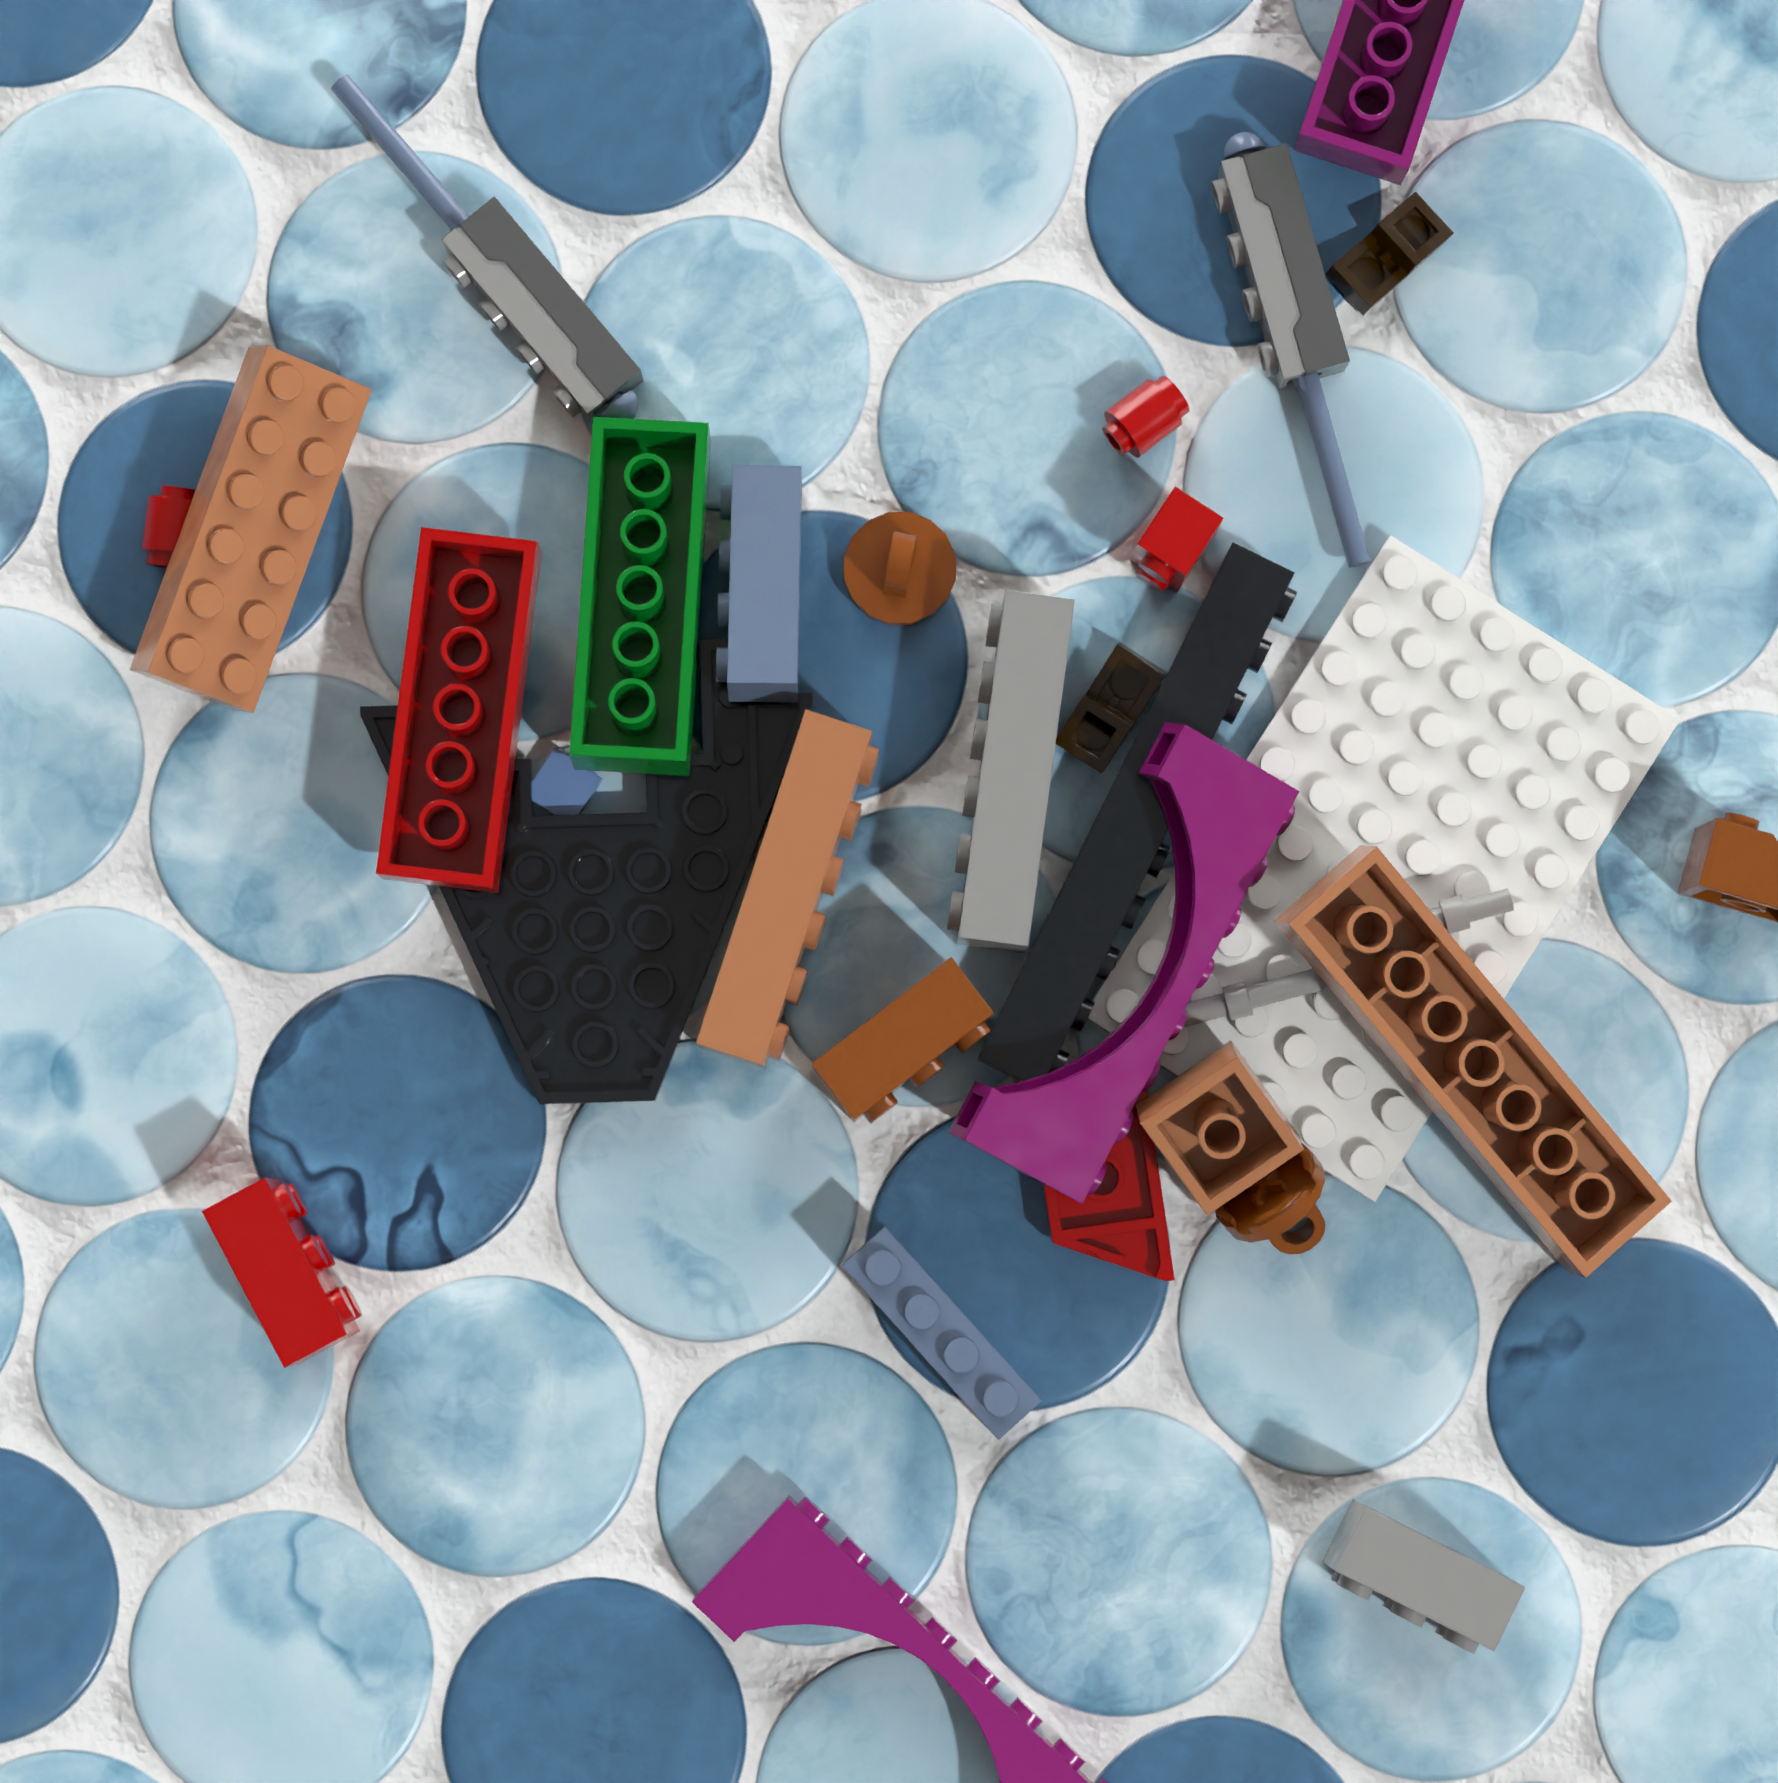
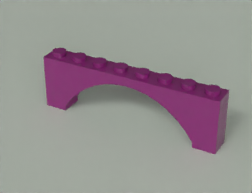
[948,722,1300,1204]
[692,1495,1109,1783]

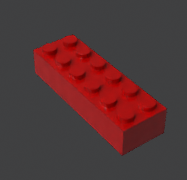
[376,527,542,893]

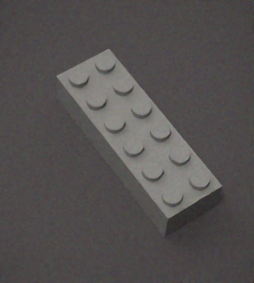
[947,590,1075,953]

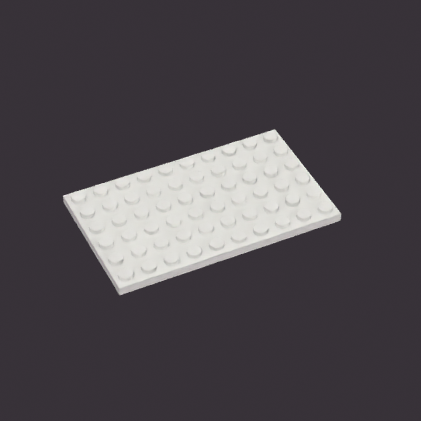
[1088,535,1681,1202]

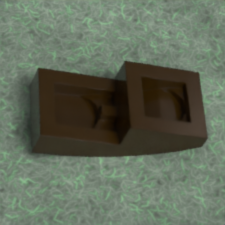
[1325,192,1454,316]
[1056,642,1167,773]

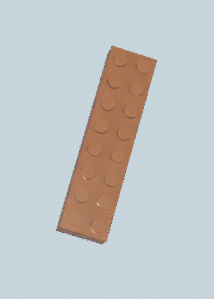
[1274,845,1672,1278]

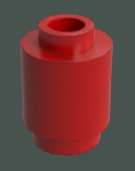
[1102,376,1190,458]
[142,485,195,568]

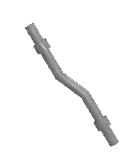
[1184,888,1514,1027]

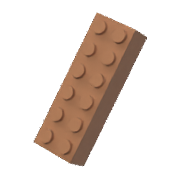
[129,345,372,713]
[696,709,880,1069]

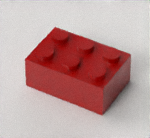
[202,1177,362,1368]

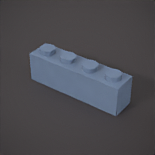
[716,465,802,703]
[842,1226,1042,1440]

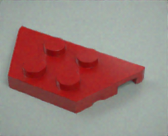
[1043,1090,1175,1281]

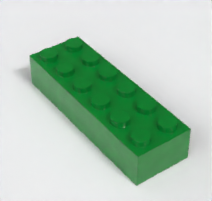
[569,417,711,776]

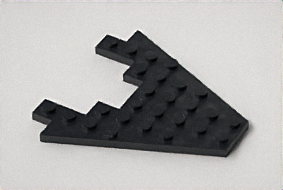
[360,638,813,1105]

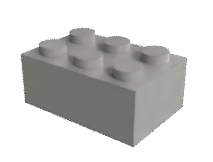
[1322,1499,1525,1654]

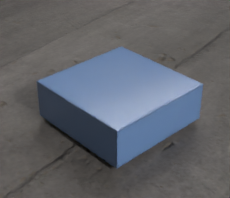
[532,747,603,815]

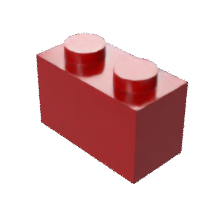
[1130,486,1224,592]

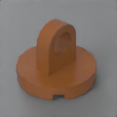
[844,512,956,626]
[1215,1143,1325,1255]

